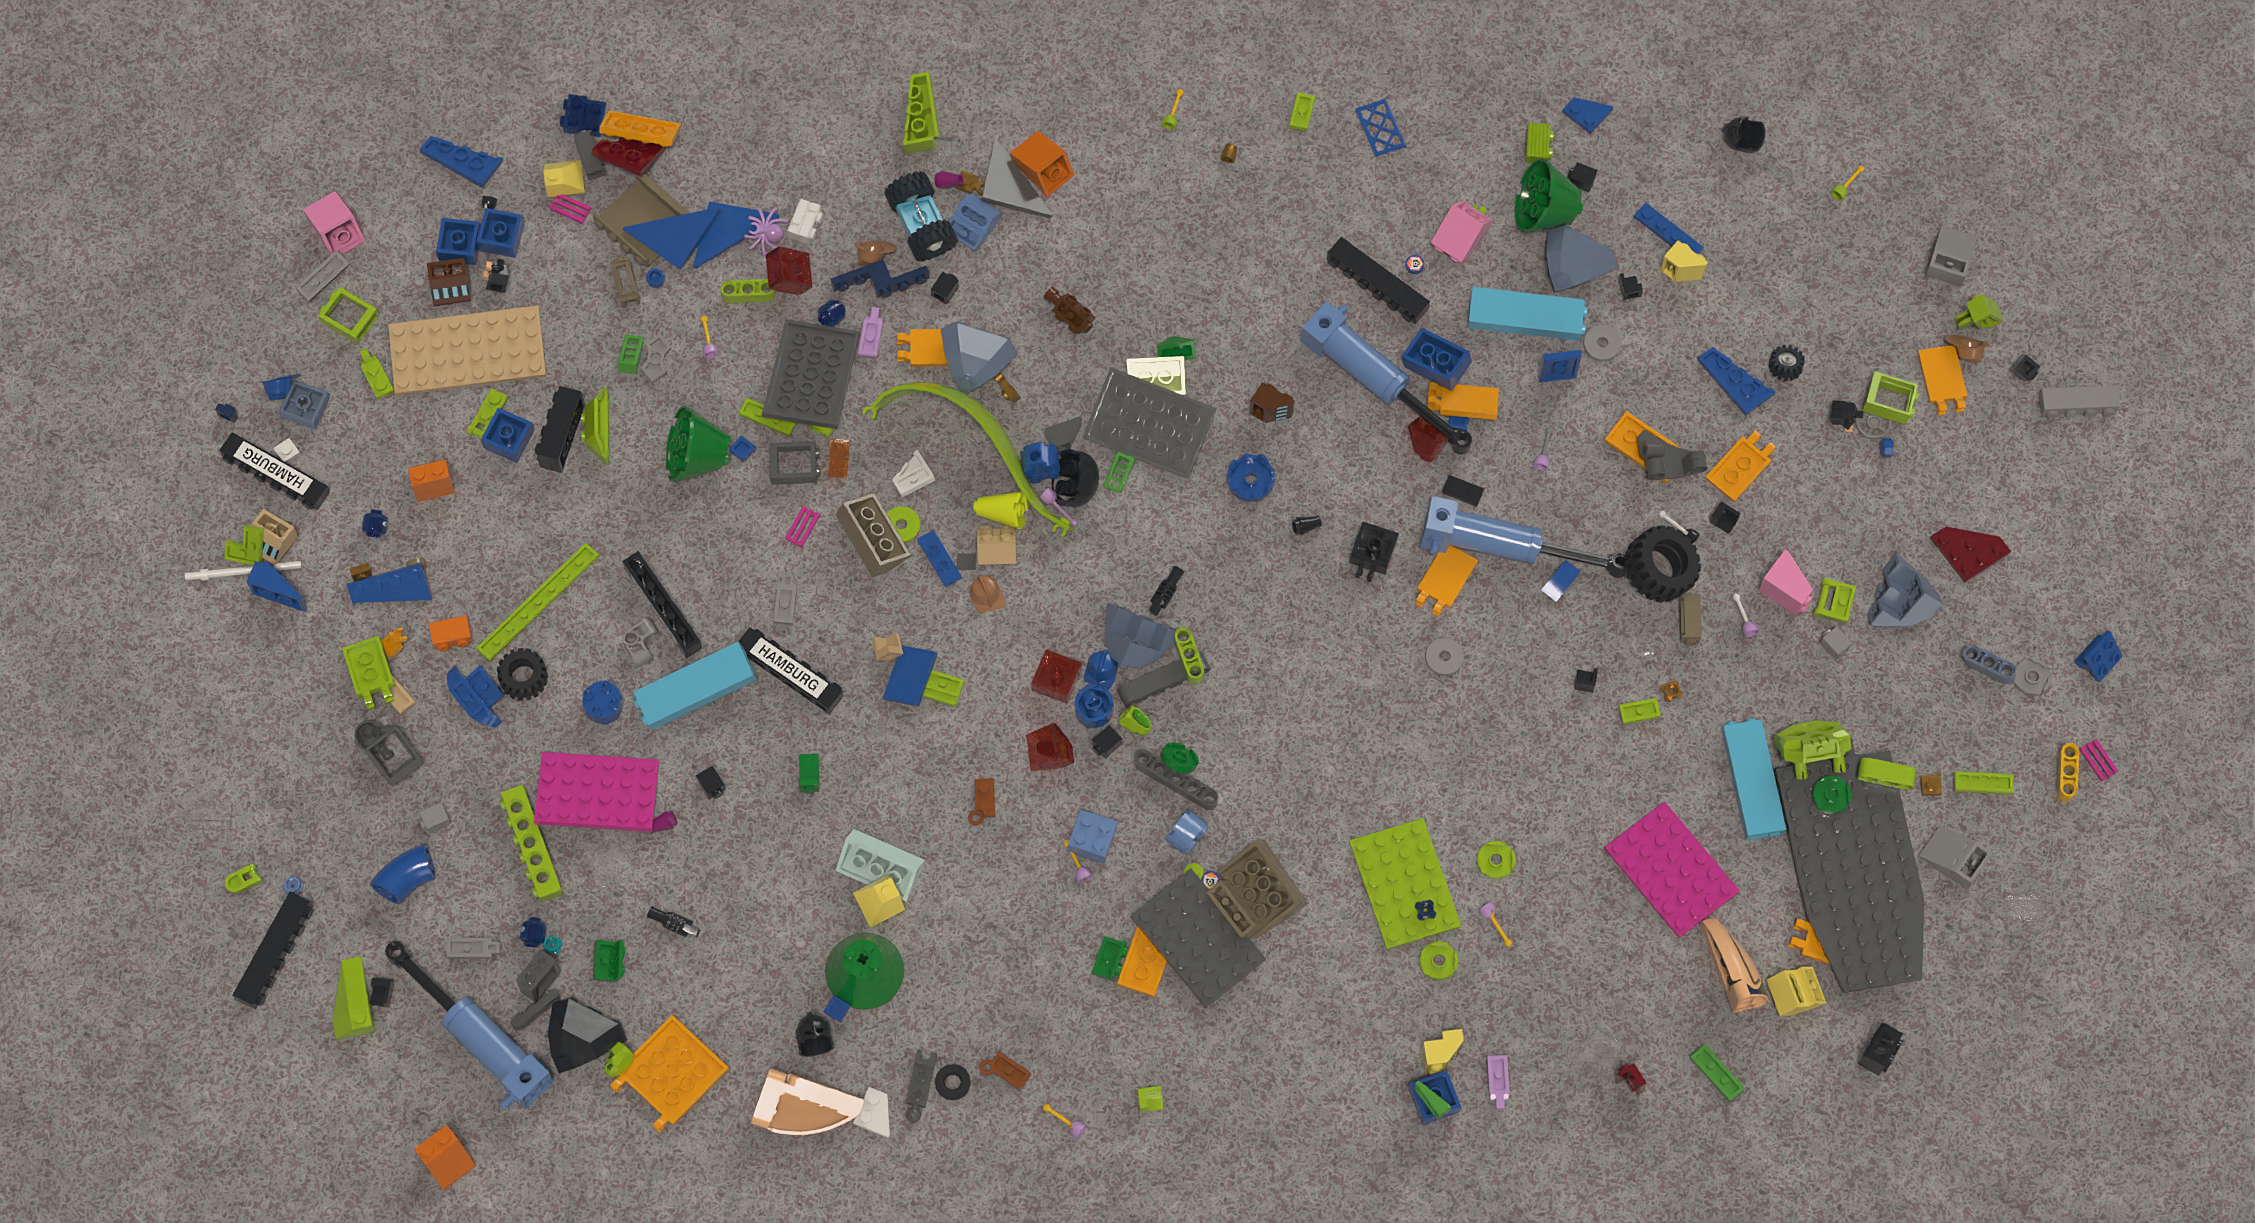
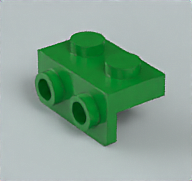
[1092,936,1129,981]
[593,940,626,982]

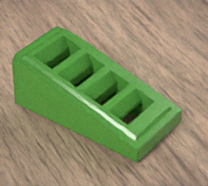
[617,334,644,374]
[1103,451,1136,493]
[1414,1081,1451,1120]

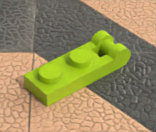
[467,388,509,440]

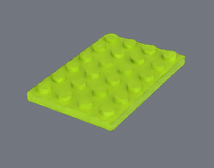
[1349,818,1462,950]

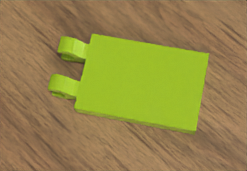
[342,636,395,710]

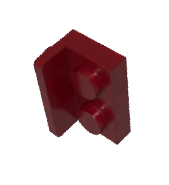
[1615,1063,1647,1095]

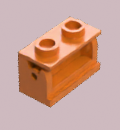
[429,615,473,652]

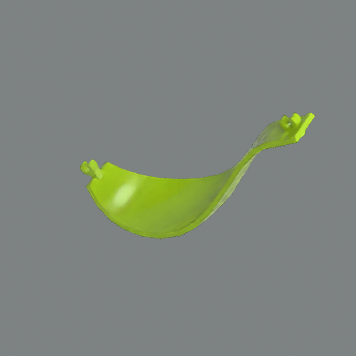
[862,381,1076,537]

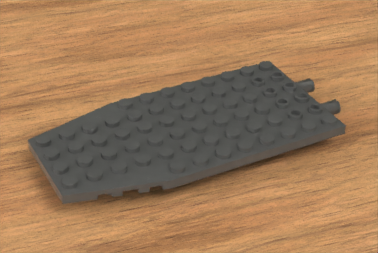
[1775,739,1924,993]

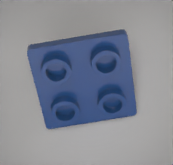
[2075,630,2123,682]

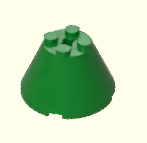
[1514,159,1583,233]
[666,406,731,482]
[825,933,904,1010]

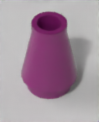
[934,171,964,189]
[651,810,678,834]

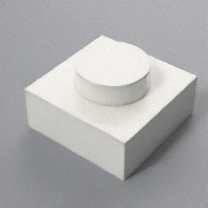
[273,438,300,463]

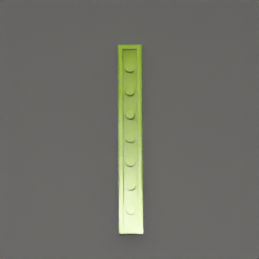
[476,543,600,662]

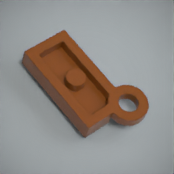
[968,778,995,826]
[979,1051,1031,1091]

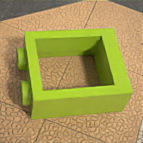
[318,287,379,345]
[1862,371,1919,425]

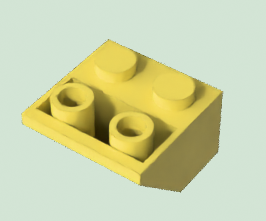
[1660,241,1708,282]

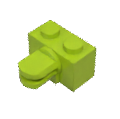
[1954,294,2004,330]

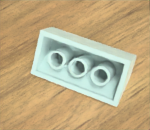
[835,829,925,902]

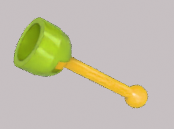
[1161,89,1183,130]
[1830,165,1864,201]

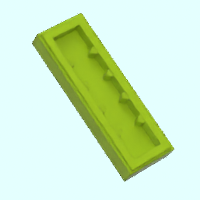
[1954,771,2014,795]

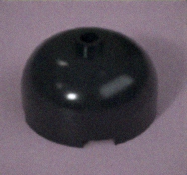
[1051,449,1099,507]

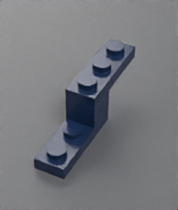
[831,259,930,298]

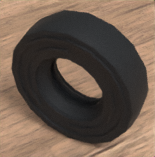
[935,1064,971,1101]

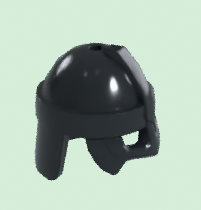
[1722,116,1765,152]
[795,1011,834,1057]

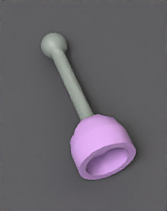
[1533,427,1553,471]

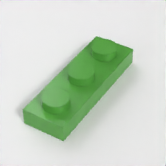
[1690,1044,1745,1103]

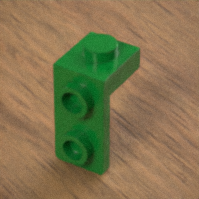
[799,754,820,794]

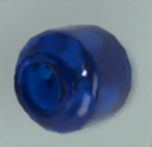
[818,299,846,327]
[362,509,388,538]
[519,917,547,948]

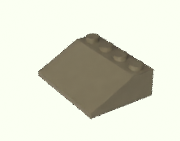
[1217,840,1308,939]

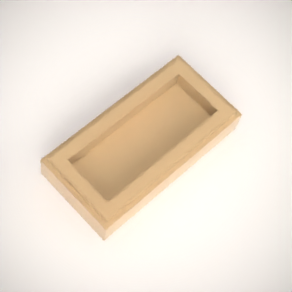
[380,674,416,715]

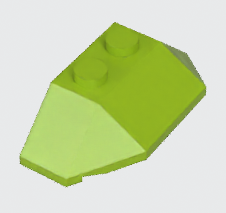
[581,388,610,465]

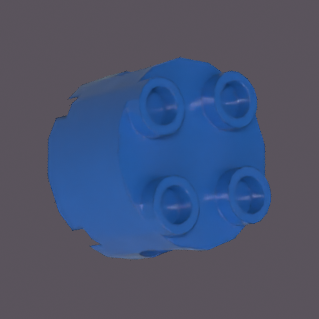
[1020,442,1060,483]
[582,681,623,725]
[1075,684,1113,728]

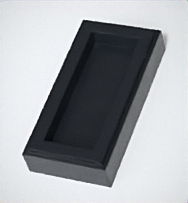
[1442,475,1484,507]

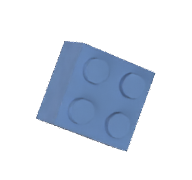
[1067,810,1118,864]

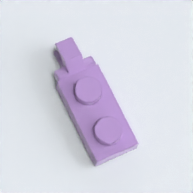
[858,307,883,359]
[1487,1055,1510,1111]

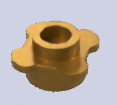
[1660,681,1683,702]

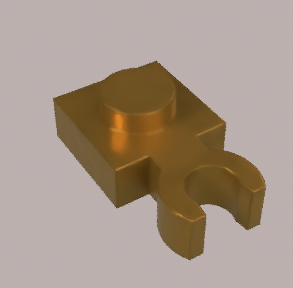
[955,170,985,196]
[994,372,1021,402]

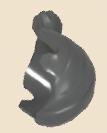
[355,720,394,761]

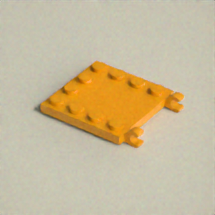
[610,1015,729,1133]

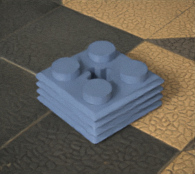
[279,380,330,429]

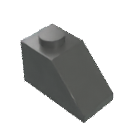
[1045,416,1081,455]

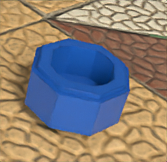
[646,268,665,288]
[1880,438,1894,457]

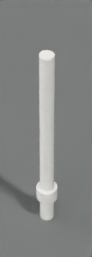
[185,561,302,581]

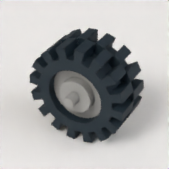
[1769,345,1805,381]

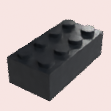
[535,386,585,473]

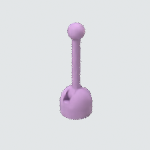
[1039,488,1078,526]

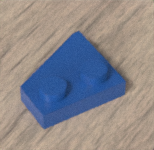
[1562,97,1613,134]

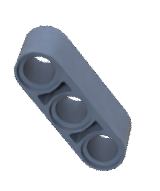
[1963,645,2016,684]

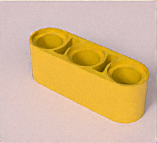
[2057,743,2079,802]

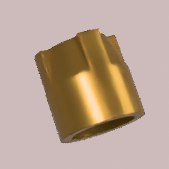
[1220,143,1238,164]

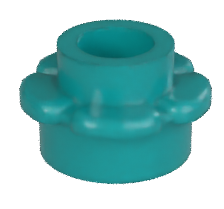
[543,936,562,955]

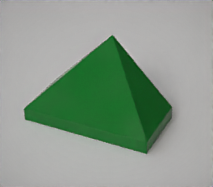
[1157,336,1196,360]

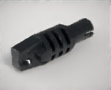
[1149,566,1184,616]
[647,906,701,937]

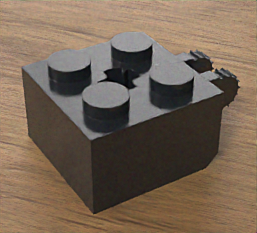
[1349,522,1399,582]
[1858,1023,1904,1076]

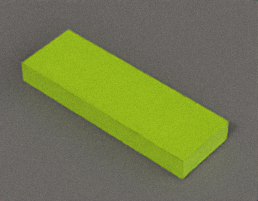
[738,397,797,437]

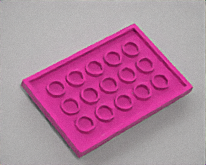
[534,752,659,832]
[1604,802,1740,938]

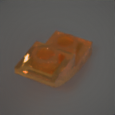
[828,438,849,478]

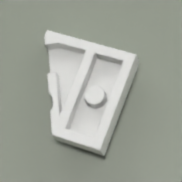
[892,450,935,497]

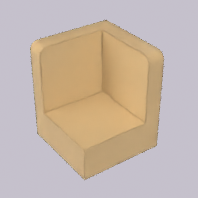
[872,633,903,661]

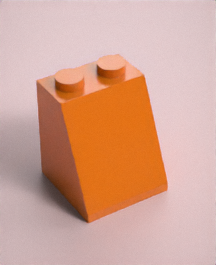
[1010,130,1075,197]
[408,458,455,502]
[414,1125,476,1191]

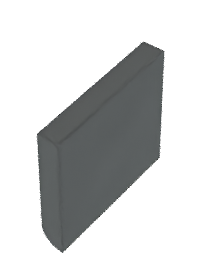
[957,553,976,570]

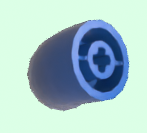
[370,844,436,904]

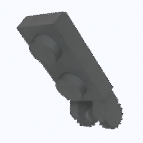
[510,989,561,1031]

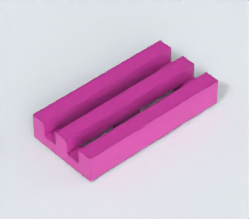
[549,194,591,224]
[785,506,820,548]
[2079,739,2118,782]

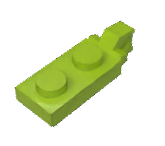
[360,348,394,400]

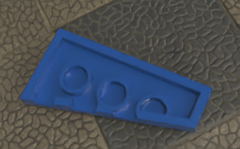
[420,136,503,188]
[1698,347,1775,416]
[346,562,432,603]

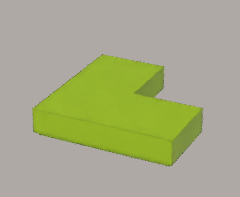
[224,525,264,565]

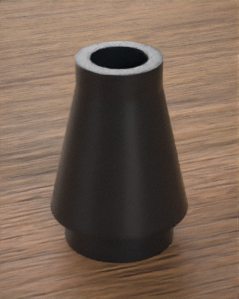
[1292,515,1322,535]

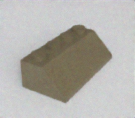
[836,493,911,577]

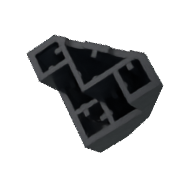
[548,997,627,1073]

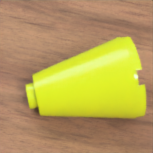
[973,491,1028,529]

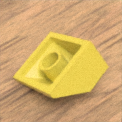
[544,159,585,198]
[853,875,905,928]

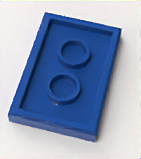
[1538,350,1582,383]
[883,646,938,707]

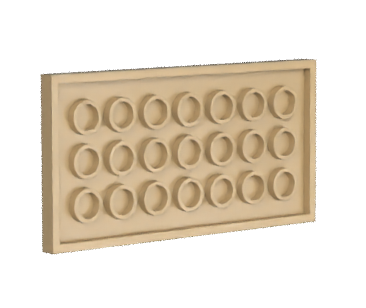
[388,305,546,395]

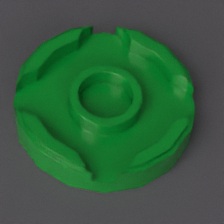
[1160,742,1199,773]
[1812,775,1852,815]

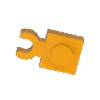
[381,627,407,658]

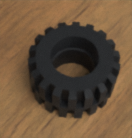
[497,648,548,701]

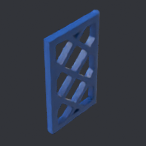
[1355,98,1406,157]

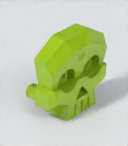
[1773,720,1852,780]

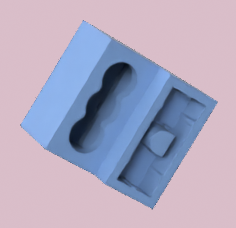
[949,193,1002,250]

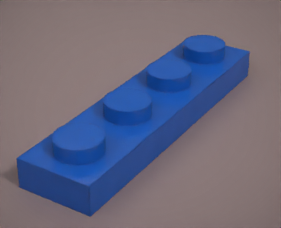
[1634,202,1704,254]

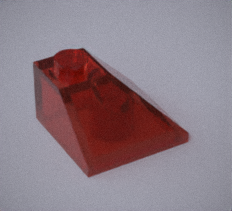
[1408,416,1448,463]
[1026,723,1074,771]

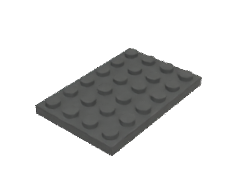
[762,319,860,429]
[1083,367,1217,479]
[1130,869,1266,1008]

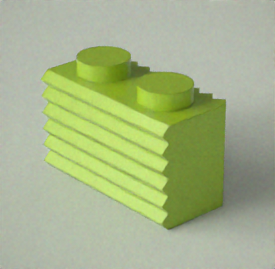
[1525,123,1554,164]

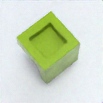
[1137,1086,1163,1112]

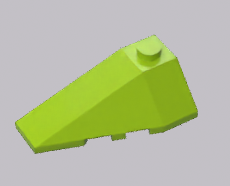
[332,956,375,1040]

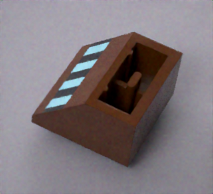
[427,258,471,306]
[1249,382,1295,423]

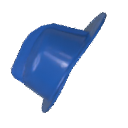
[259,374,301,400]
[1084,650,1118,690]

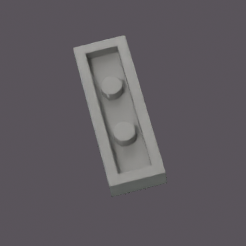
[295,250,350,302]

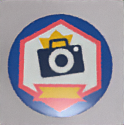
[1405,255,1424,274]
[1201,871,1222,890]

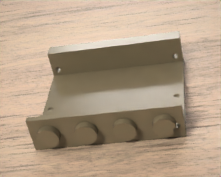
[593,173,689,268]

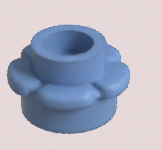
[283,877,303,895]

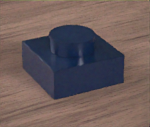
[215,403,238,423]

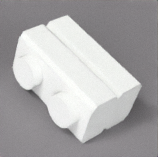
[787,199,824,244]

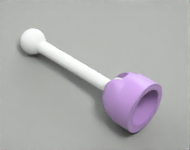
[1733,593,1759,637]

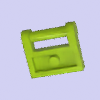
[1813,578,1856,624]

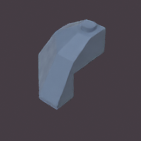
[1546,225,1618,292]
[941,321,1017,393]
[1867,553,1943,626]
[1105,603,1182,669]

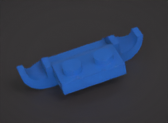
[447,665,505,728]

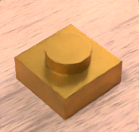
[349,563,372,581]
[1920,775,1942,796]

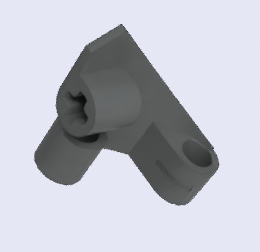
[1637,430,1708,480]

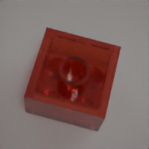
[765,246,812,295]
[1031,649,1082,704]

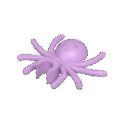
[744,207,788,257]

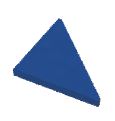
[693,201,780,269]
[623,207,721,270]

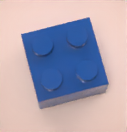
[476,208,525,258]
[436,218,480,265]
[481,408,534,463]
[1408,1070,1461,1126]

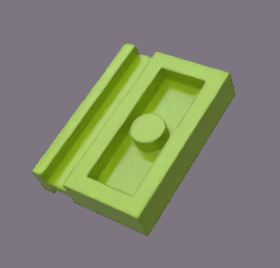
[923,670,965,707]

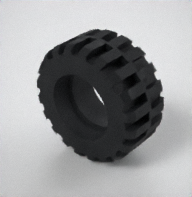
[1624,525,1701,602]

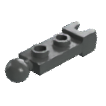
[906,1050,937,1123]

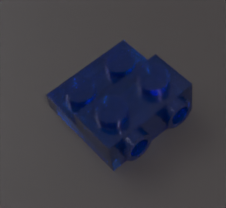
[560,94,607,138]

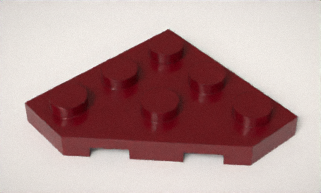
[591,138,667,176]
[1930,527,2011,583]

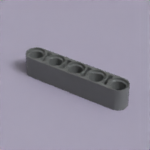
[1117,652,1211,708]
[1134,749,1218,810]

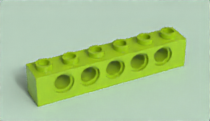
[499,785,563,903]

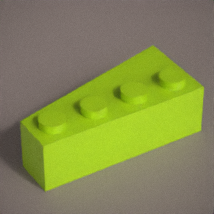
[903,71,942,154]

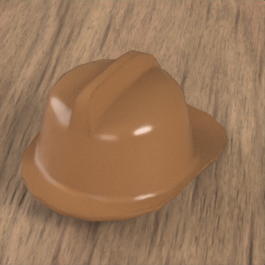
[855,240,896,265]
[1945,335,1989,363]
[968,575,1005,613]

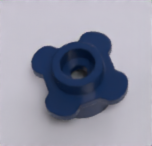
[1415,900,1436,921]

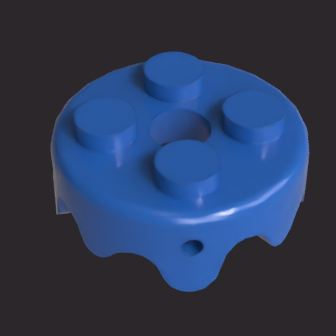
[1227,454,1275,502]

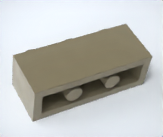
[1206,880,1263,939]

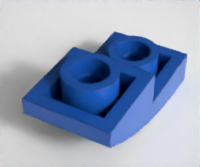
[1541,560,1581,602]

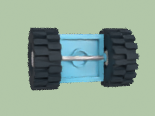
[884,171,958,261]

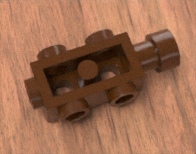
[1043,287,1096,334]

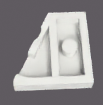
[853,1087,890,1139]

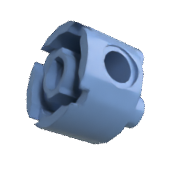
[1165,809,1209,855]

